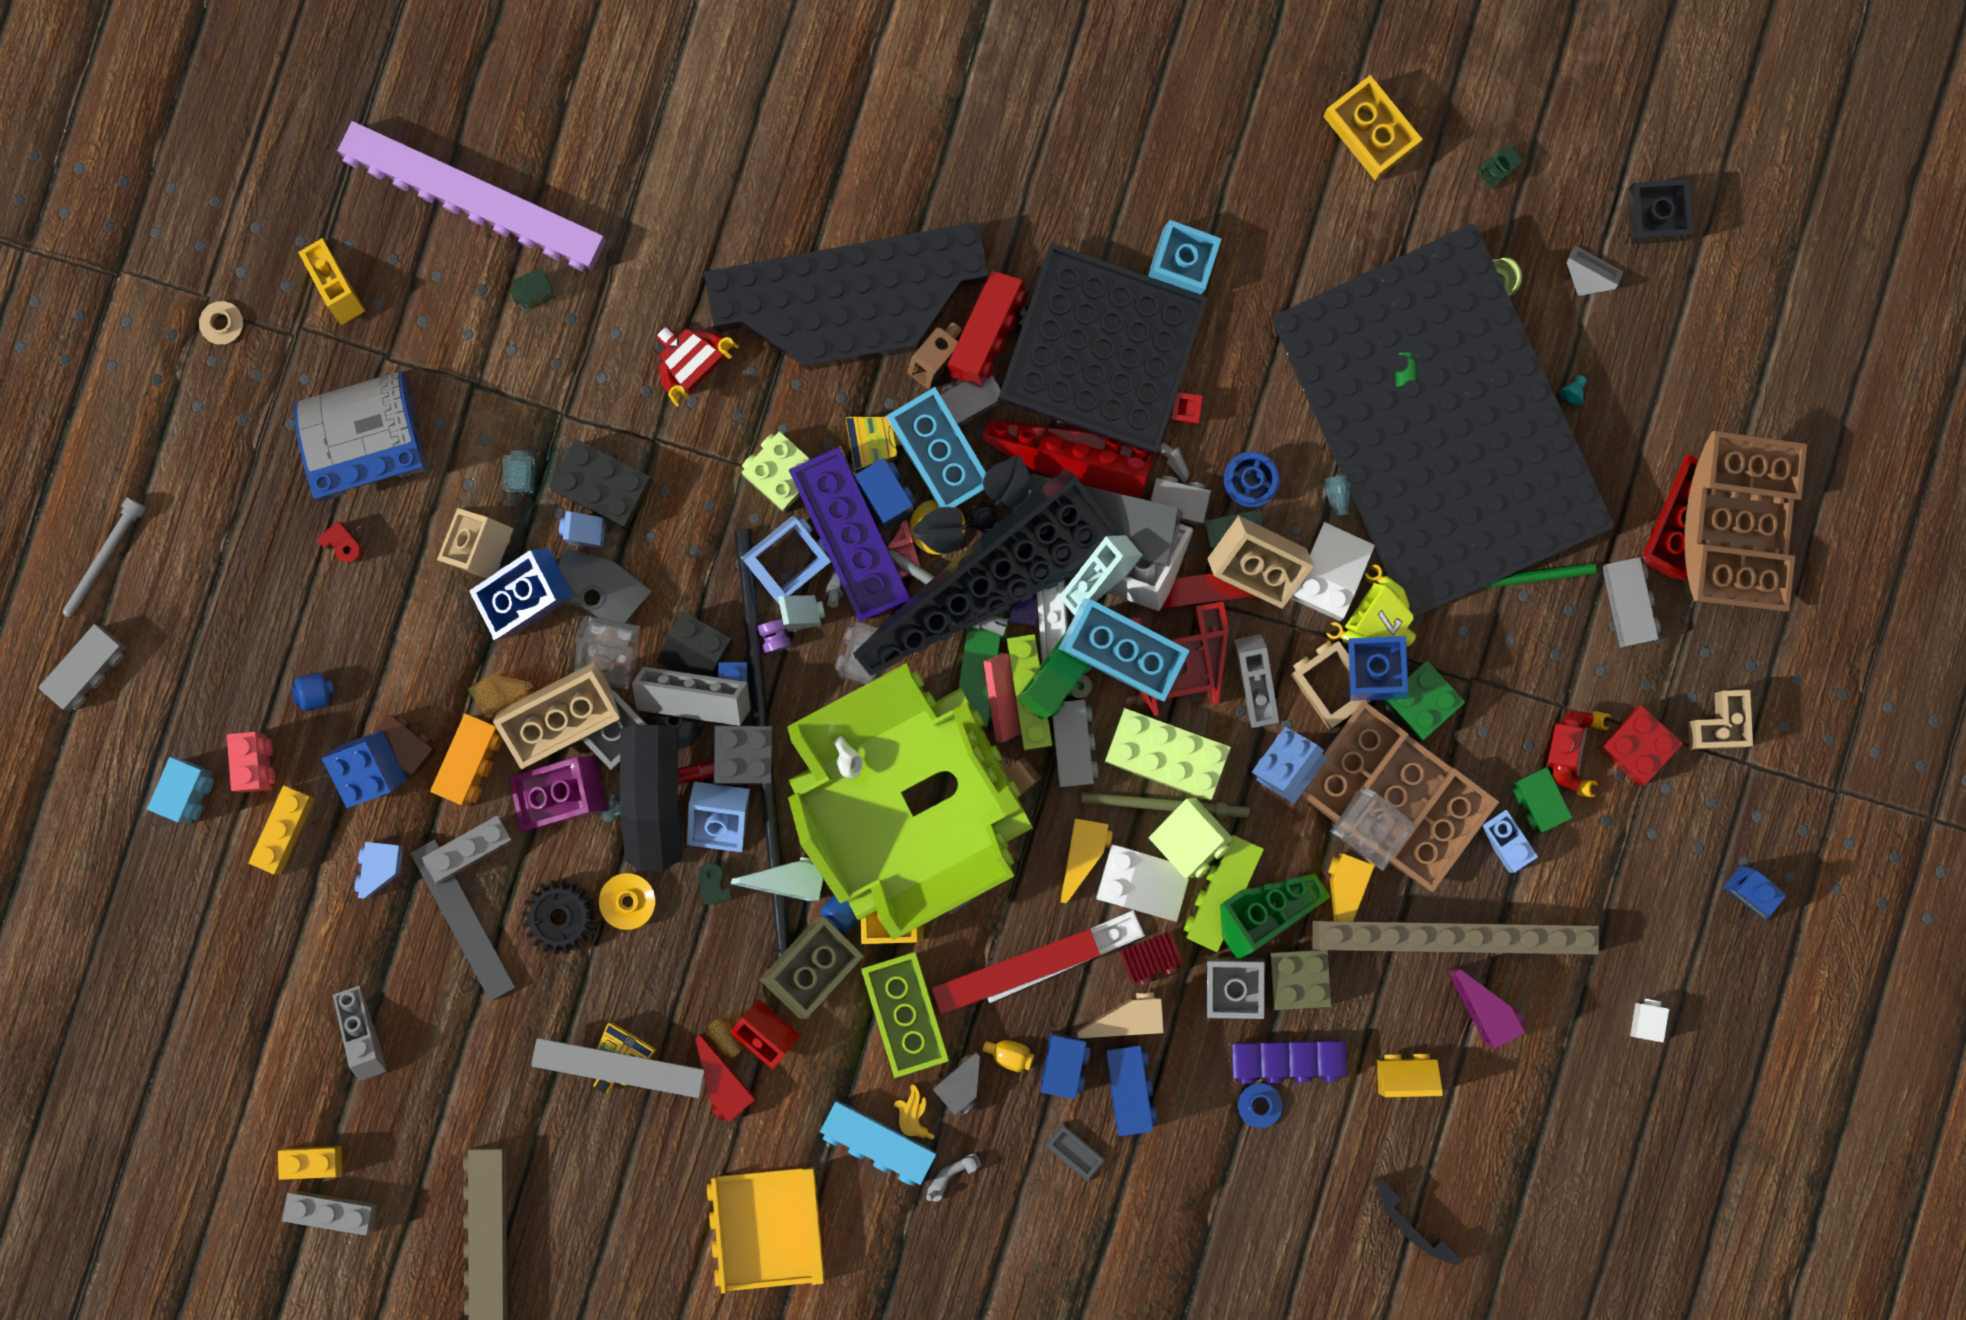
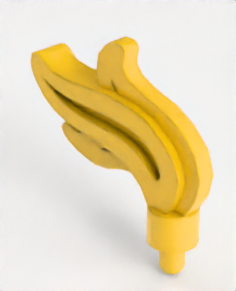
[894,1084,934,1140]

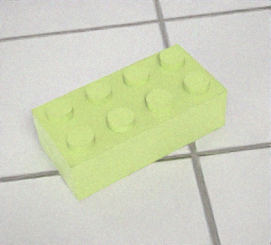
[1104,708,1231,801]

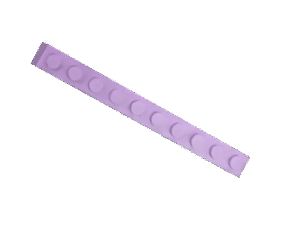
[337,121,606,272]

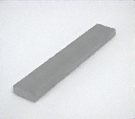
[531,1038,705,1098]

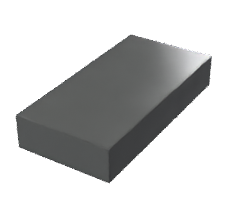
[1044,1123,1106,1182]

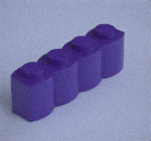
[1231,1040,1347,1084]

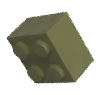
[1268,950,1331,1010]

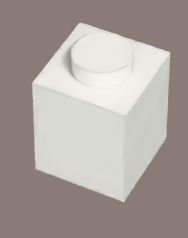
[1630,999,1669,1042]

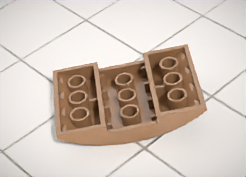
[1685,431,1807,612]
[1301,700,1499,893]

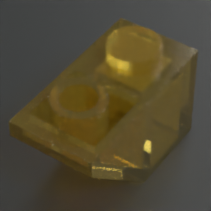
[468,674,537,719]

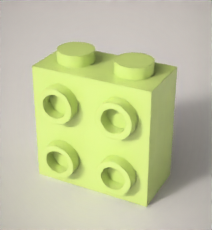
[741,432,809,513]
[1149,798,1233,879]

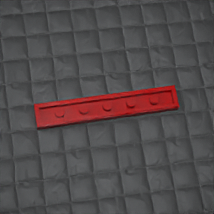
[931,929,1100,1015]

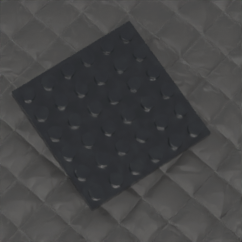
[997,243,1208,455]

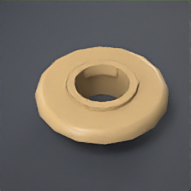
[199,301,243,345]

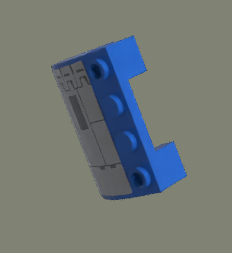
[294,370,428,502]

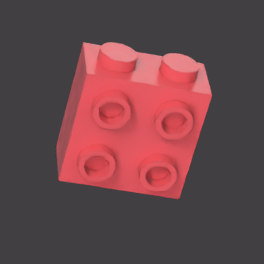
[227,732,275,793]

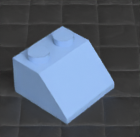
[687,782,750,852]

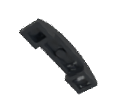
[1374,1177,1462,1265]

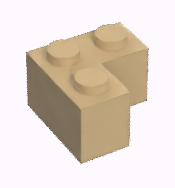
[1688,690,1753,750]

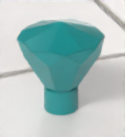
[1558,375,1587,407]

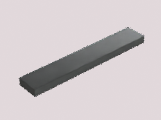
[410,839,516,1001]

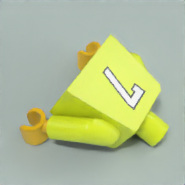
[1327,565,1416,647]

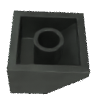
[657,611,733,677]

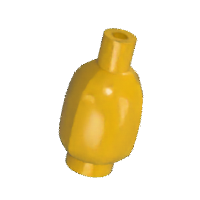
[983,1040,1035,1072]

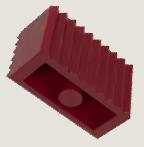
[1118,930,1184,986]

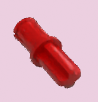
[678,761,714,785]

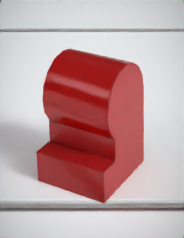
[317,521,363,564]

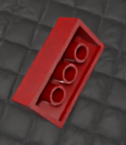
[1642,454,1699,580]

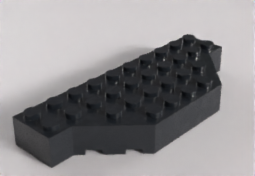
[704,221,989,371]

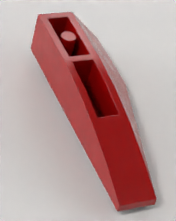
[982,420,1155,499]

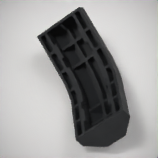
[620,725,682,871]

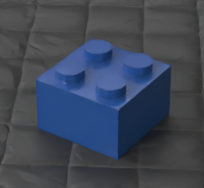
[855,458,915,529]
[1348,636,1408,701]
[321,730,407,808]

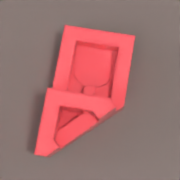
[888,520,920,579]

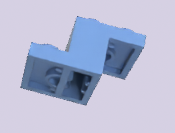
[1252,727,1328,804]

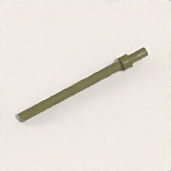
[1081,792,1250,819]

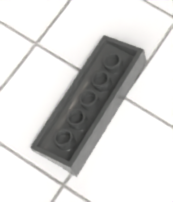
[1012,473,1183,567]

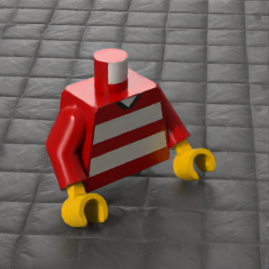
[656,326,739,407]
[1548,710,1611,797]

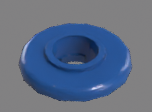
[1238,1083,1283,1128]

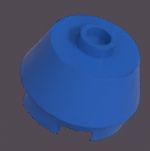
[1224,451,1280,507]

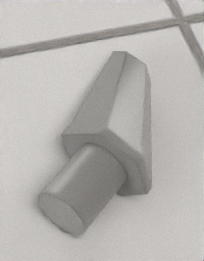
[1158,442,1190,483]
[826,568,844,608]

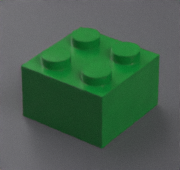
[1382,661,1465,741]

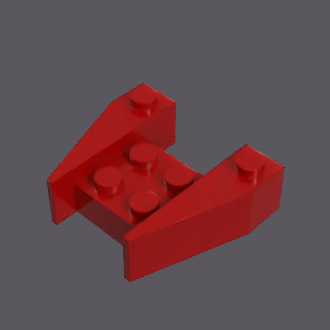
[1130,601,1229,716]

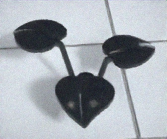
[913,455,1030,554]

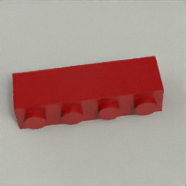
[947,270,1027,387]

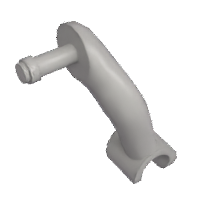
[926,1153,982,1202]

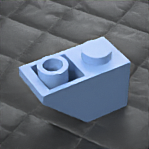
[559,511,606,548]
[1482,810,1538,873]
[355,842,404,899]

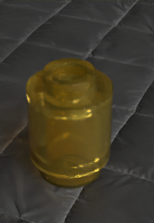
[706,1017,746,1060]

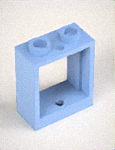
[741,516,831,604]

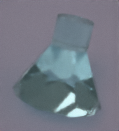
[601,792,621,823]

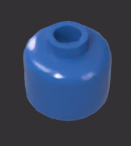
[291,672,334,711]
[821,894,859,933]

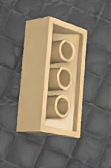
[493,661,620,769]

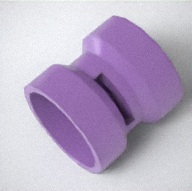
[758,619,792,654]

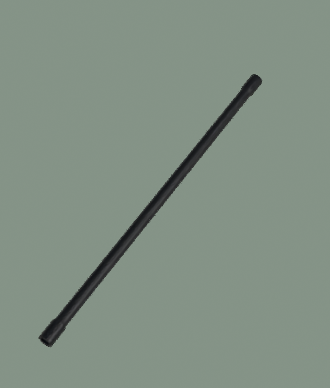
[734,529,790,960]

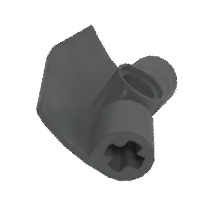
[558,548,652,634]

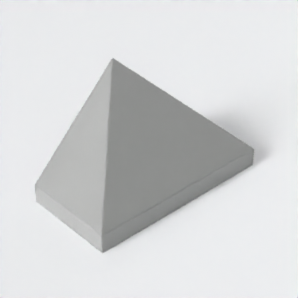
[1567,245,1623,296]

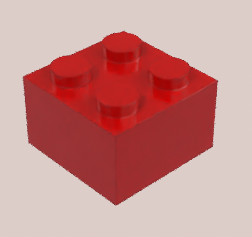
[1597,705,1683,786]

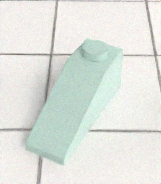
[1059,535,1142,615]
[778,595,825,632]
[731,857,823,901]

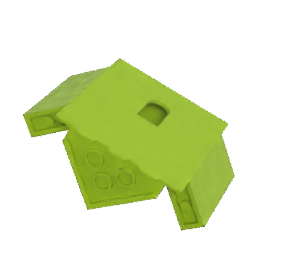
[787,663,1033,940]

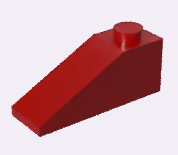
[695,1034,756,1122]

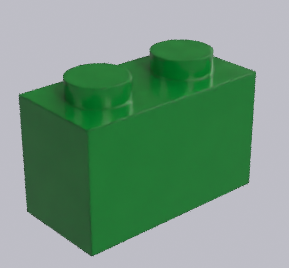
[1512,767,1572,833]

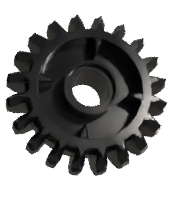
[521,879,598,955]

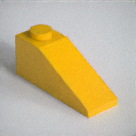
[298,238,365,325]
[1060,819,1113,903]
[1328,853,1374,922]

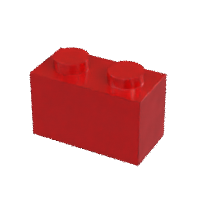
[729,999,801,1069]

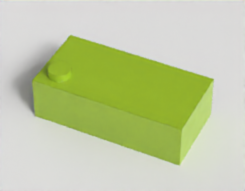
[861,952,950,1078]

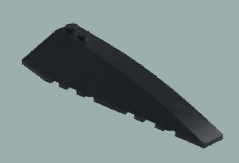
[853,468,1121,676]

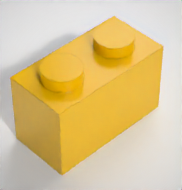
[278,1146,342,1180]

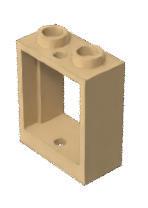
[1291,641,1371,729]

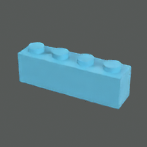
[820,1100,937,1186]

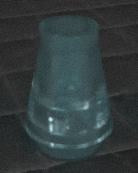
[1323,474,1351,516]

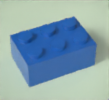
[470,548,574,640]
[1040,1032,1090,1099]
[1104,1043,1158,1136]

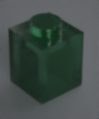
[510,268,556,311]

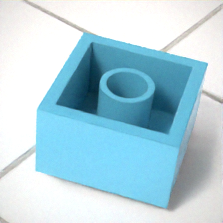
[1148,220,1221,295]
[147,757,214,824]

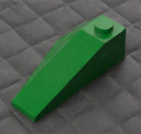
[1220,874,1331,960]

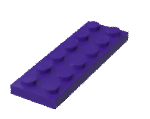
[789,446,911,622]

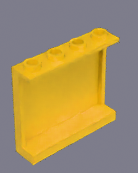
[707,1167,825,1294]

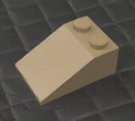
[1076,992,1163,1038]

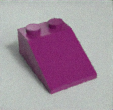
[509,756,608,832]
[1447,968,1526,1049]

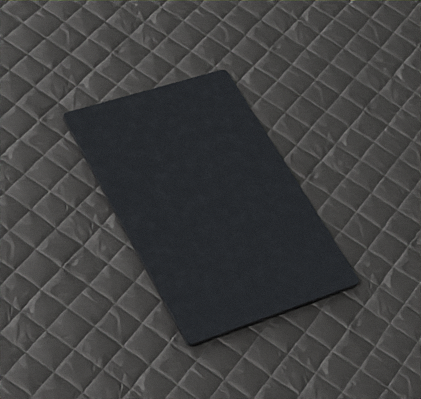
[1272,224,1614,618]

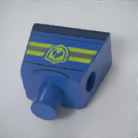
[1723,866,1786,921]

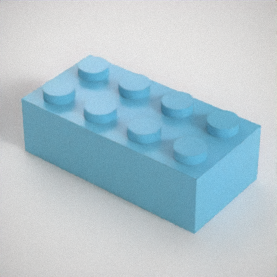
[885,387,986,508]
[1058,598,1190,701]

